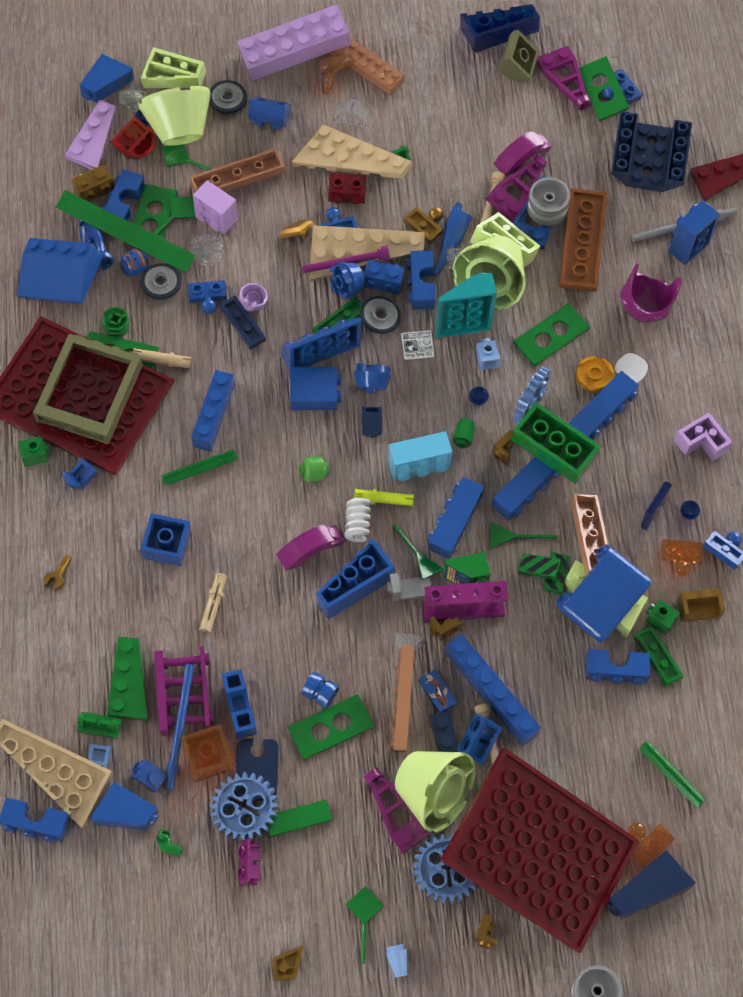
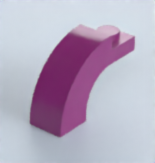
[493,131,552,176]
[276,524,345,571]

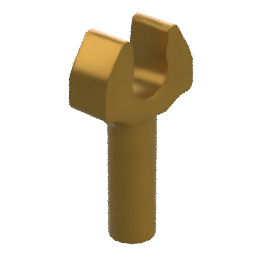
[44,555,72,591]

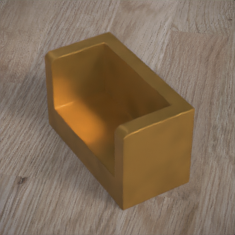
[678,588,725,622]

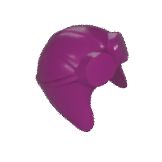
[620,264,682,323]

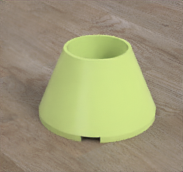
[138,86,211,146]
[452,236,526,310]
[395,751,475,833]

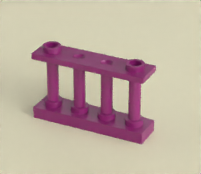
[422,581,508,623]
[154,646,214,736]

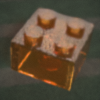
[181,724,235,783]

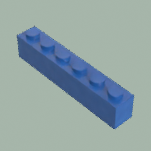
[445,633,541,746]

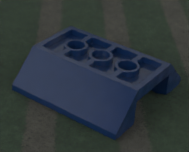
[611,111,692,192]

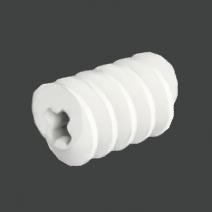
[344,498,371,542]

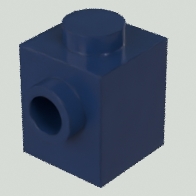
[362,407,382,438]

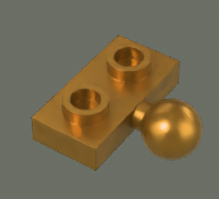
[403,207,443,244]

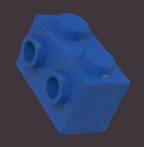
[364,260,405,295]

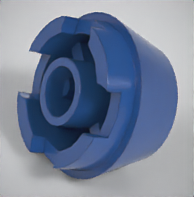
[330,262,365,299]
[354,363,392,394]

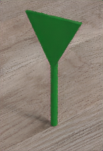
[490,521,558,549]
[393,524,444,580]

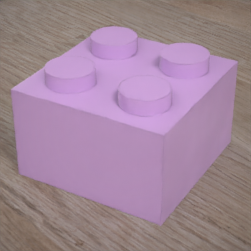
[193,180,238,234]

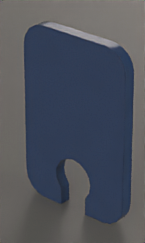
[236,739,279,801]

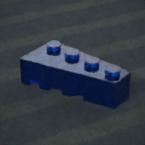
[460,4,540,53]

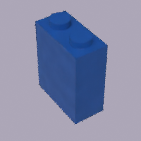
[290,367,341,410]

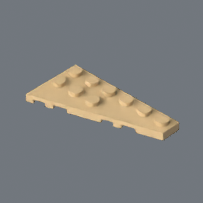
[292,125,412,179]
[309,225,425,281]
[0,719,113,830]

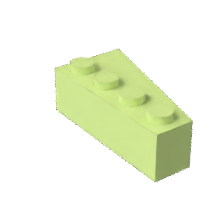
[564,560,648,639]

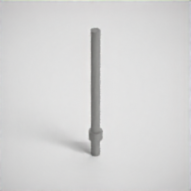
[631,207,738,242]

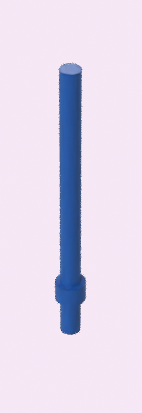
[165,664,194,790]

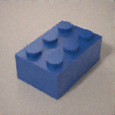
[669,200,720,265]

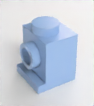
[476,338,500,370]

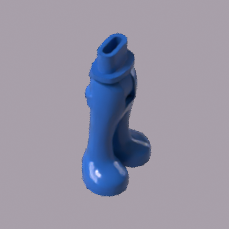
[79,220,114,273]

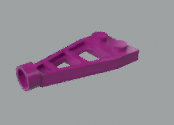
[536,46,591,110]
[485,155,547,223]
[364,768,434,854]

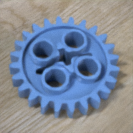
[513,366,552,424]
[210,772,279,841]
[412,834,476,905]

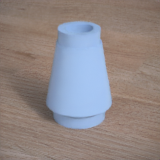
[386,944,408,978]

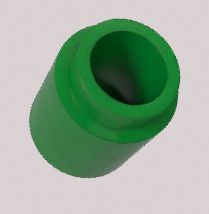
[452,418,475,449]

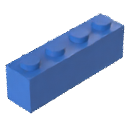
[191,370,235,452]
[427,477,485,559]

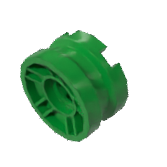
[102,307,130,337]

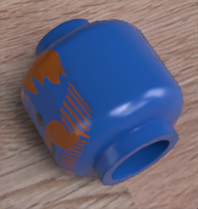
[119,249,148,277]

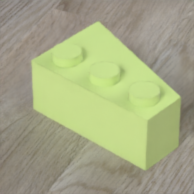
[141,47,206,88]
[470,212,540,267]

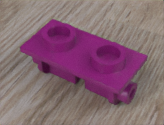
[238,839,261,886]

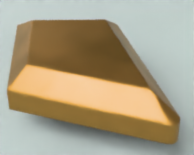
[279,220,315,238]
[272,945,304,981]

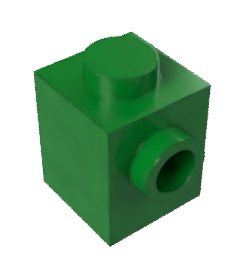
[18,436,50,467]
[646,599,680,635]

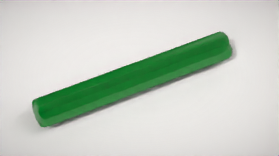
[162,450,237,485]
[640,741,705,808]

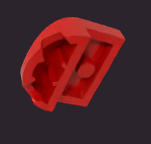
[110,116,156,159]

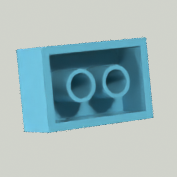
[388,431,452,481]

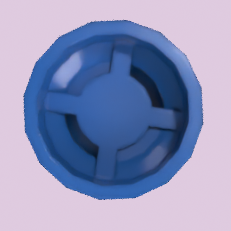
[301,671,339,709]

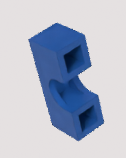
[102,169,145,222]
[407,251,436,310]
[585,649,650,685]
[221,669,257,739]
[0,797,70,843]

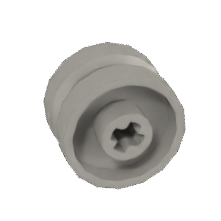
[527,177,570,226]
[570,965,623,997]

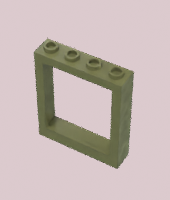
[33,334,143,444]

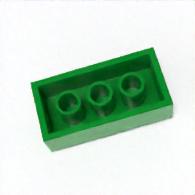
[511,402,601,484]

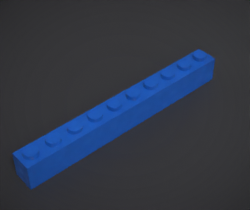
[492,371,639,520]

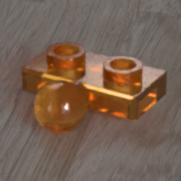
[662,539,703,577]
[629,822,675,869]

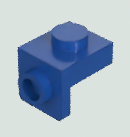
[62,458,98,489]
[130,760,167,793]

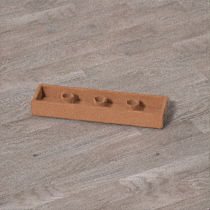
[330,38,405,96]
[190,148,284,192]
[570,494,608,576]
[391,645,415,752]

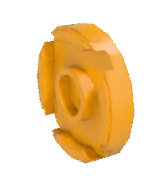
[576,356,614,393]

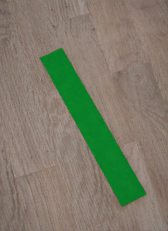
[55,190,196,273]

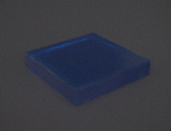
[640,481,672,531]

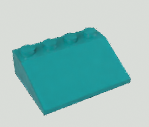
[435,273,497,339]

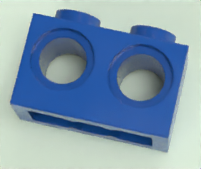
[457,713,502,765]

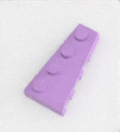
[65,100,116,169]

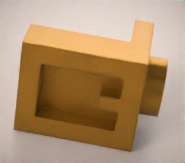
[492,430,515,465]
[429,616,462,641]
[474,912,498,949]

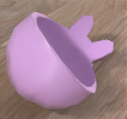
[239,283,268,312]

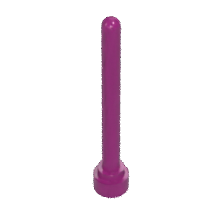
[301,245,391,273]

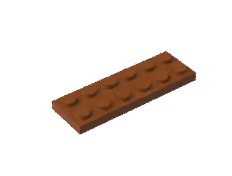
[559,188,607,292]

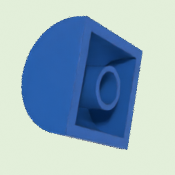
[248,97,292,130]

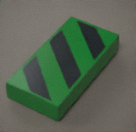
[542,552,570,595]
[518,553,562,580]

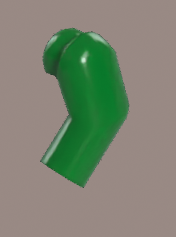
[156,829,183,857]

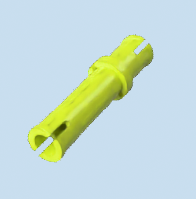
[354,488,414,507]

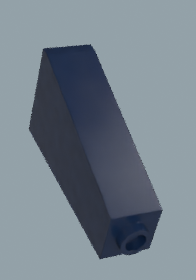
[607,850,696,920]

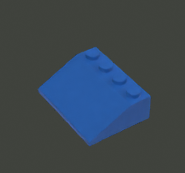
[17,238,103,304]
[281,317,362,372]

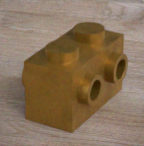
[71,164,115,202]

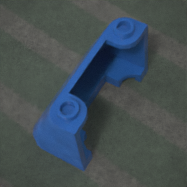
[555,544,652,643]

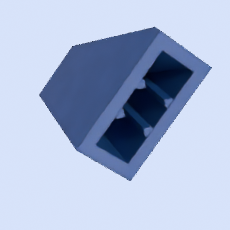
[79,54,134,103]
[91,782,159,830]

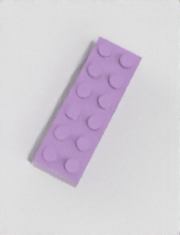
[237,5,352,81]

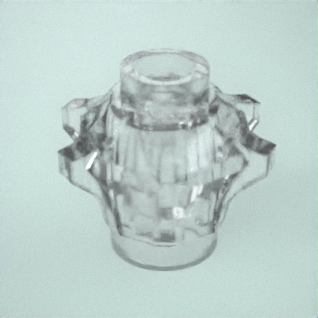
[118,84,146,113]

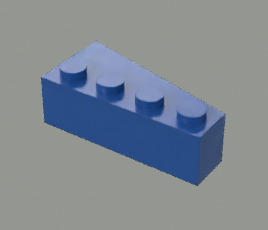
[316,538,395,619]

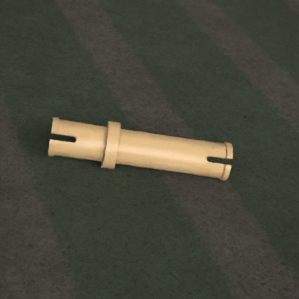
[133,348,191,369]
[198,573,227,634]

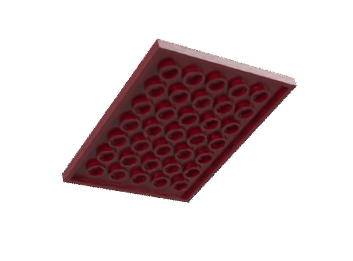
[0,316,174,476]
[440,748,639,953]

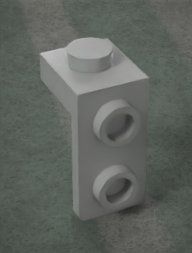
[386,573,431,601]

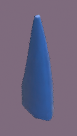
[433,203,472,276]

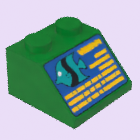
[443,552,491,584]

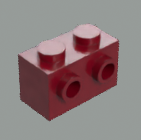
[328,173,366,204]

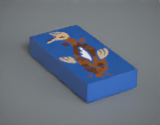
[418,669,458,713]

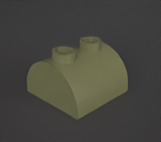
[500,30,539,81]

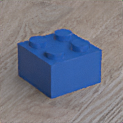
[141,513,191,567]

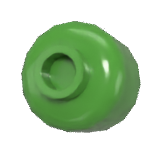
[299,456,329,482]

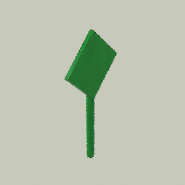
[161,144,212,171]
[153,197,195,235]
[345,886,384,964]

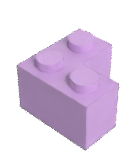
[674,413,732,461]

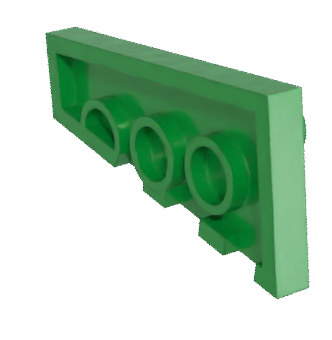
[107,637,148,721]

